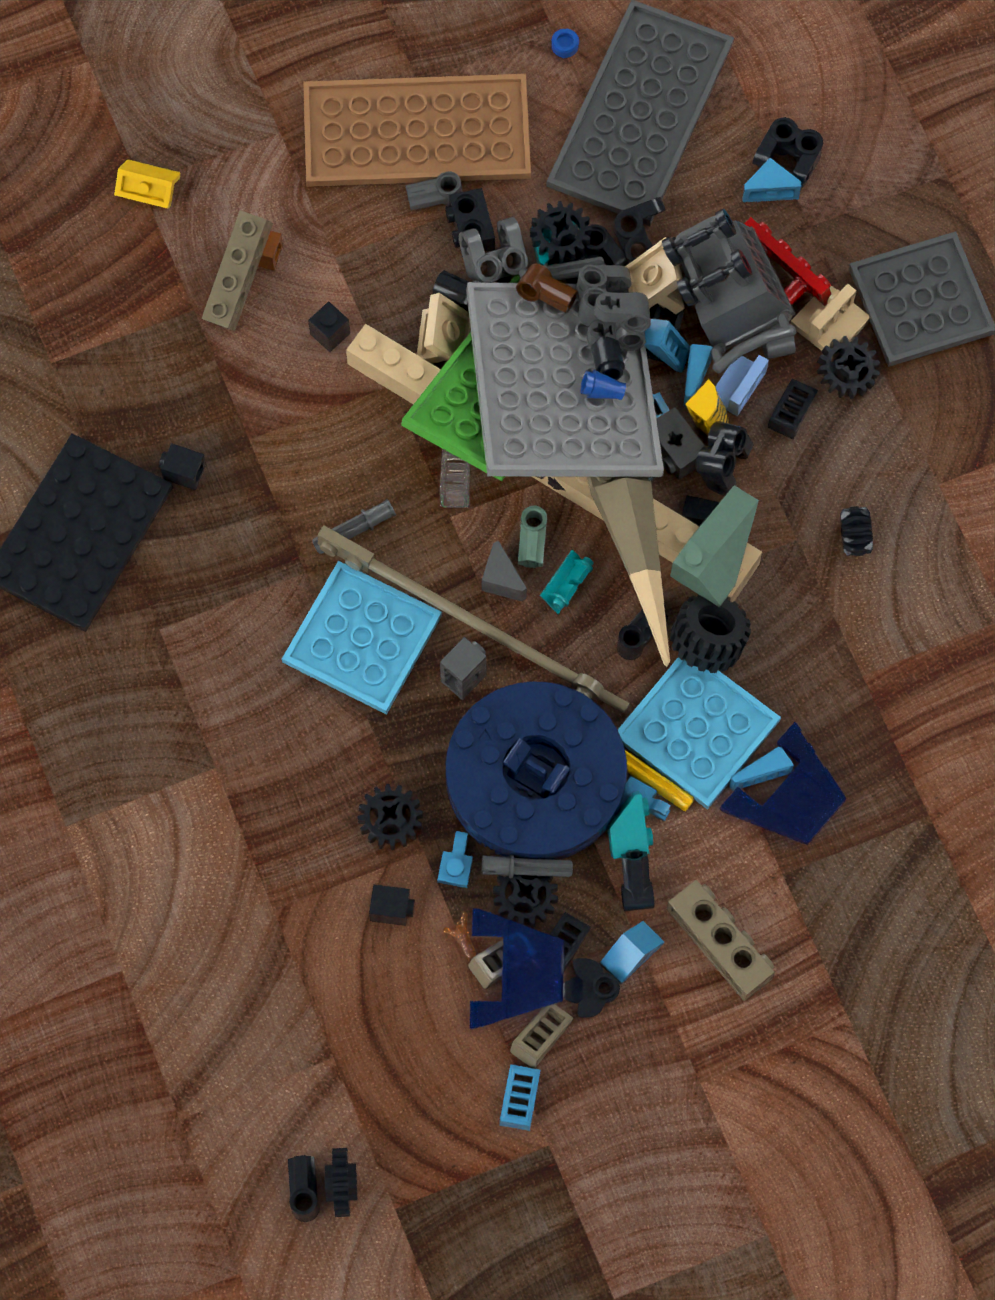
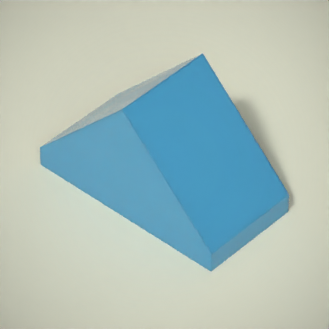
[742,158,801,202]
[600,921,665,984]

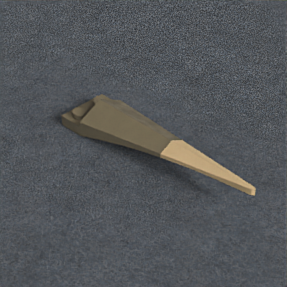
[587,477,670,667]

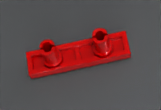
[744,217,832,306]

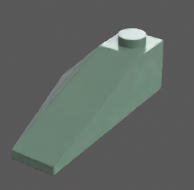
[670,485,759,607]

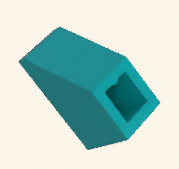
[607,791,653,859]

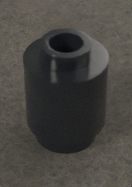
[591,337,625,380]

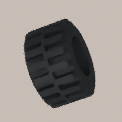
[670,594,751,673]

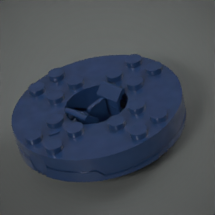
[446,682,627,860]

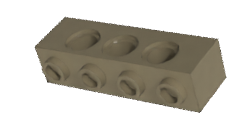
[201,210,273,331]
[667,880,775,1002]

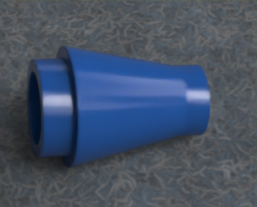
[581,370,626,400]

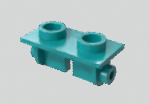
[540,550,594,614]

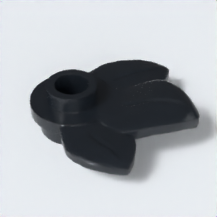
[558,958,620,1018]

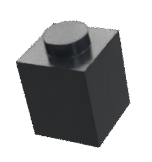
[308,301,350,352]
[159,443,206,490]
[369,884,415,926]

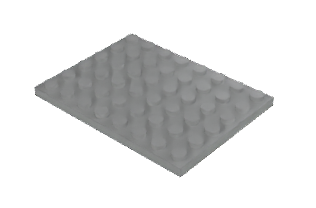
[466,282,664,477]

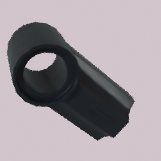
[432,270,483,312]
[617,609,668,660]
[621,849,655,912]
[288,1155,320,1222]

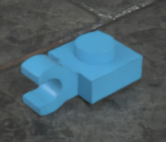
[620,776,671,821]
[437,831,473,888]

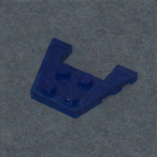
[720,722,846,845]
[470,908,564,1029]

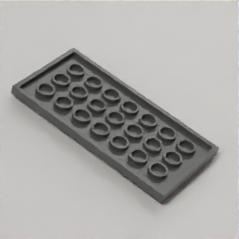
[546,0,734,226]

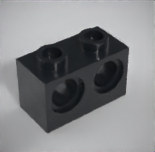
[445,188,495,257]

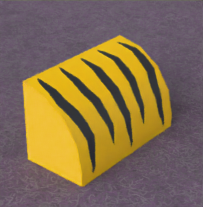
[685,379,729,436]

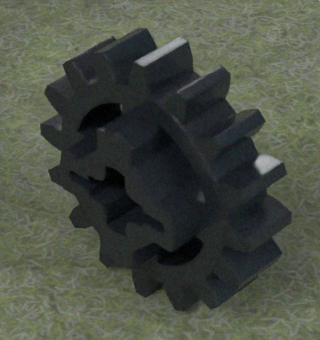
[530,201,592,263]
[817,336,880,399]
[357,784,423,850]
[493,875,558,928]
[324,1148,358,1217]

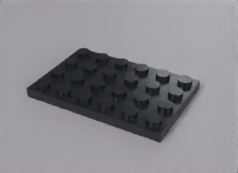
[0,433,173,632]

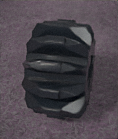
[840,506,873,557]

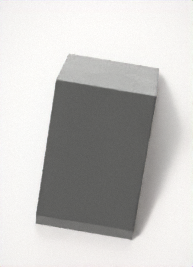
[482,541,527,602]

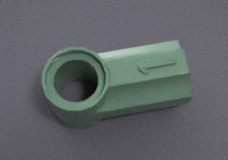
[518,505,547,568]

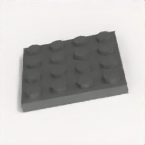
[849,231,995,367]

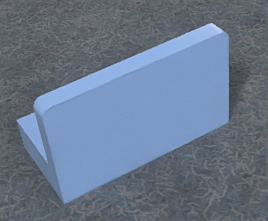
[715,355,769,416]

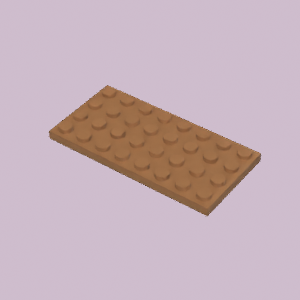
[303,74,531,187]

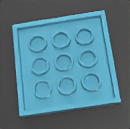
[282,561,442,715]
[618,657,781,810]

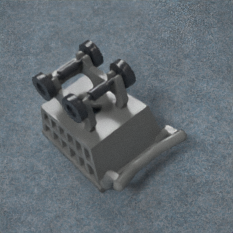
[661,208,796,373]

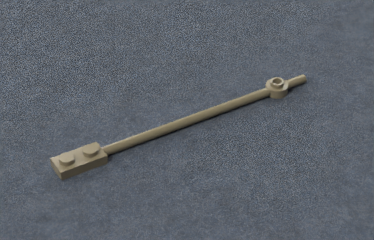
[318,525,630,713]

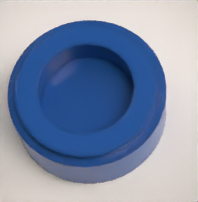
[551,29,579,58]

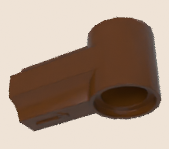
[516,263,578,313]

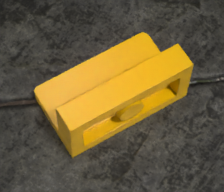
[114,160,181,208]

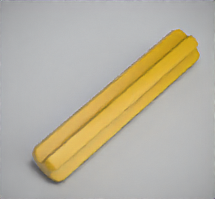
[625,750,694,811]

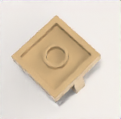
[625,237,685,314]
[790,284,870,360]
[417,293,471,364]

